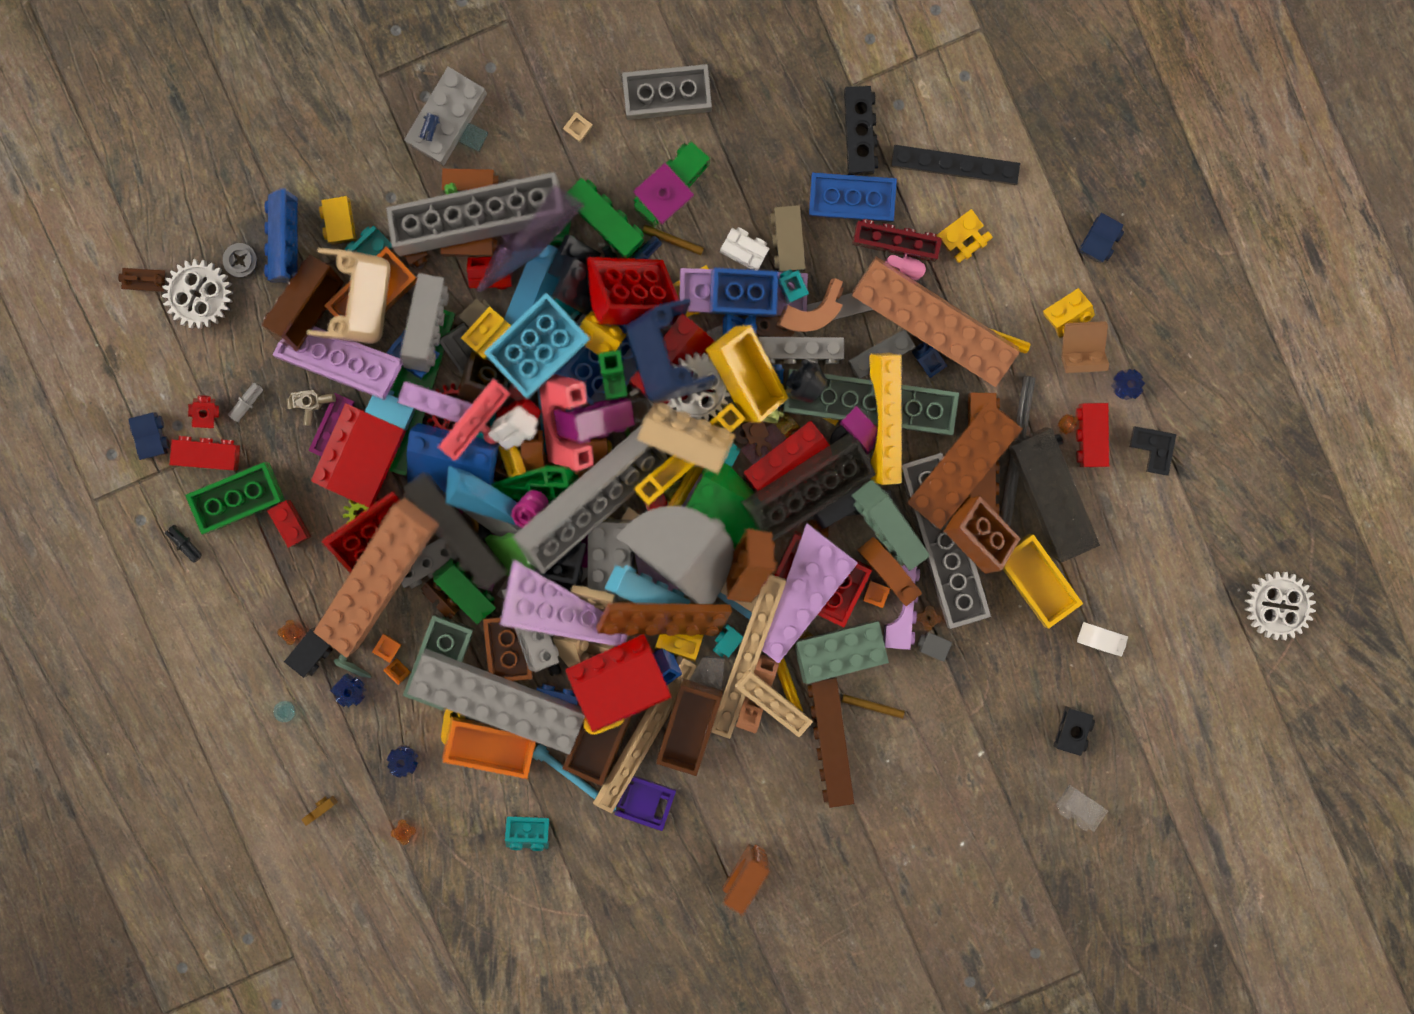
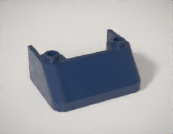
[627,298,716,403]

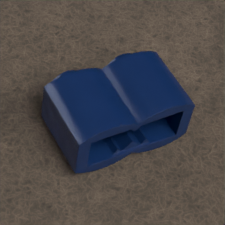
[1078,212,1124,263]
[129,412,170,460]

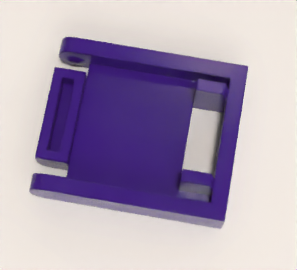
[614,776,676,831]

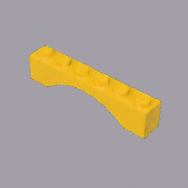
[870,353,902,485]
[634,403,745,506]

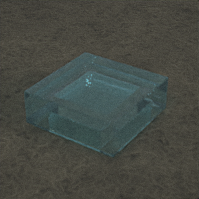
[460,123,489,152]

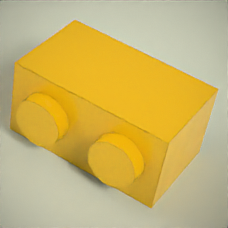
[319,196,357,245]

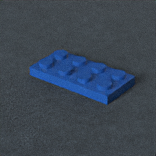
[809,173,897,222]

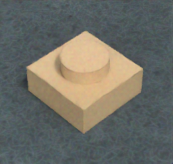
[563,112,593,143]

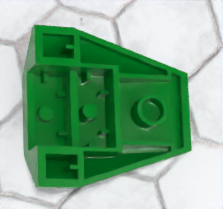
[686,463,775,549]
[491,466,581,542]

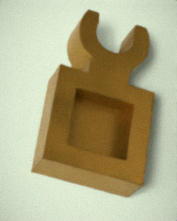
[301,796,338,826]

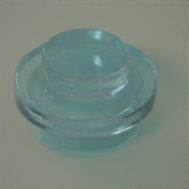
[273,701,295,722]

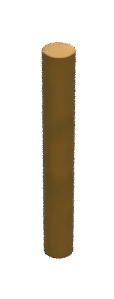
[642,224,704,255]
[841,694,905,719]

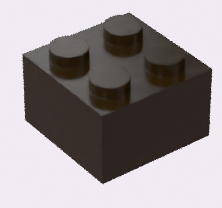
[457,351,509,412]

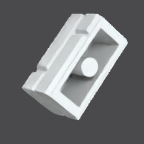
[720,227,769,270]
[488,406,538,450]

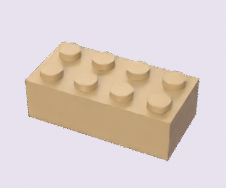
[637,403,735,473]

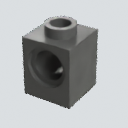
[917,631,952,662]

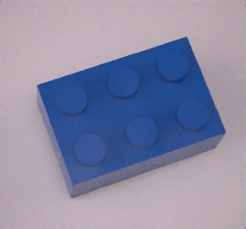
[709,268,778,317]

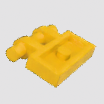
[937,209,993,263]

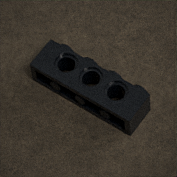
[844,86,878,175]

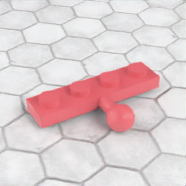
[438,380,510,461]

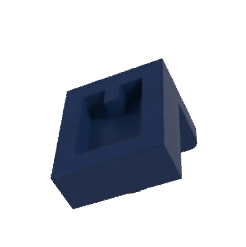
[912,342,947,378]

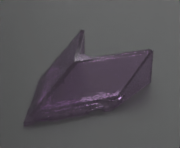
[477,185,584,292]

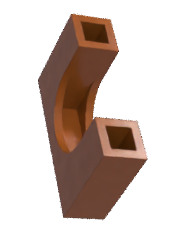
[441,168,499,257]
[520,430,608,479]
[723,844,770,916]

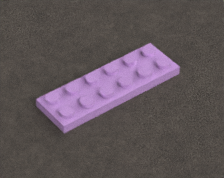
[679,268,808,316]
[273,326,403,400]

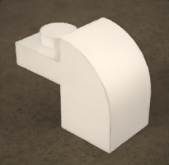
[1077,622,1128,657]

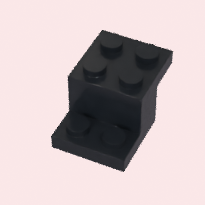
[547,234,601,315]
[535,542,587,593]

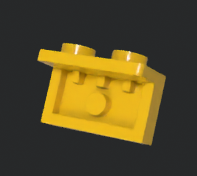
[1043,288,1095,338]
[580,311,627,355]

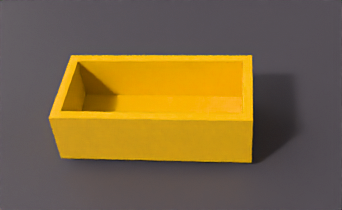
[706,326,789,422]
[1003,534,1083,629]

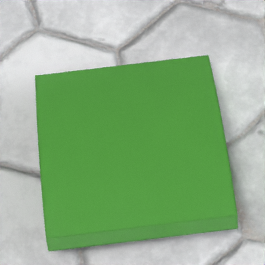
[485,532,535,576]

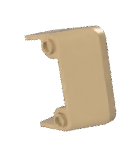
[308,248,390,344]

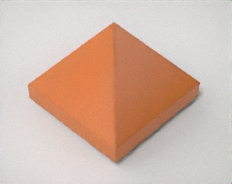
[383,658,411,685]

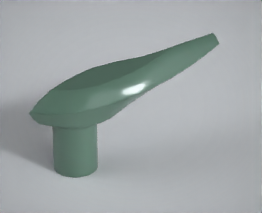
[333,653,371,678]

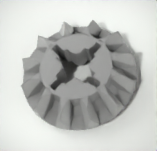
[222,243,257,277]

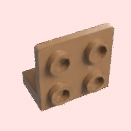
[1061,321,1109,373]

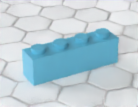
[605,565,690,604]

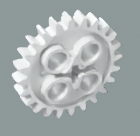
[162,259,233,329]
[667,352,731,421]
[1245,572,1316,640]

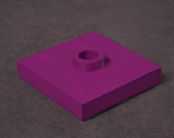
[633,163,694,224]

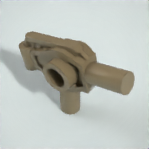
[286,390,336,426]

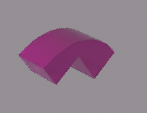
[840,406,878,455]

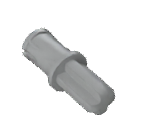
[228,383,263,423]

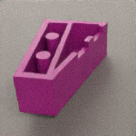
[554,398,634,443]

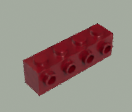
[852,219,942,262]

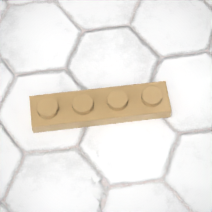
[735,669,813,737]

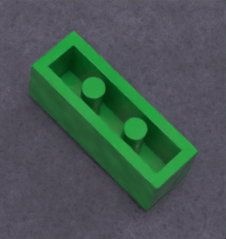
[432,557,496,624]

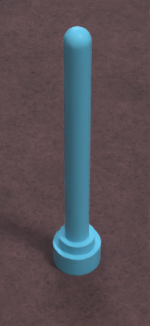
[532,743,617,812]

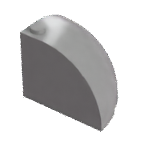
[616,506,733,604]

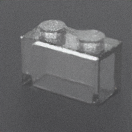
[1056,784,1108,832]

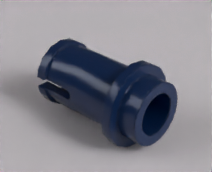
[419,113,440,142]

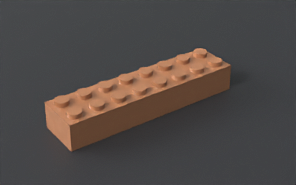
[852,256,1020,387]
[314,498,439,658]

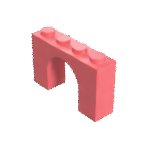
[539,374,594,471]

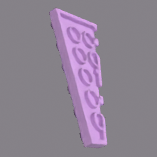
[762,523,858,663]
[500,560,627,646]

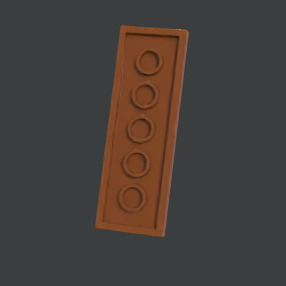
[907,402,1022,530]
[596,603,732,636]

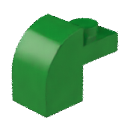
[598,350,628,401]

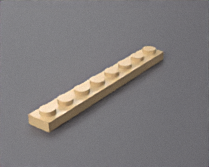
[711,575,787,739]
[593,656,697,813]

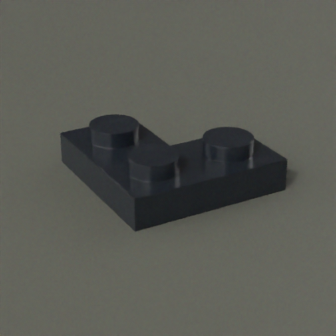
[1129,426,1177,476]

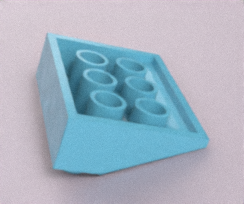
[484,293,590,399]

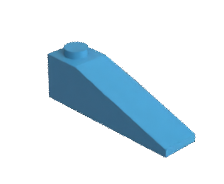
[504,240,559,326]
[446,466,518,526]

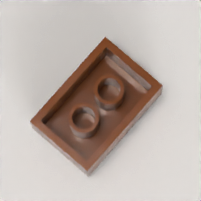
[944,496,1021,574]
[726,529,776,603]
[483,616,534,681]

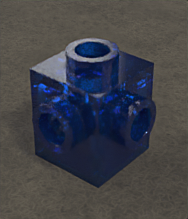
[1110,369,1146,400]
[330,673,366,708]
[386,745,419,778]

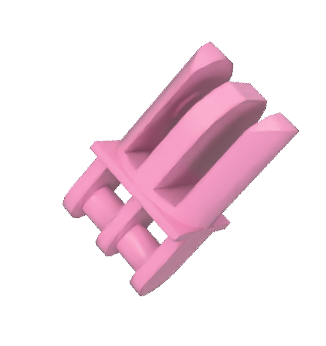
[885,254,926,281]

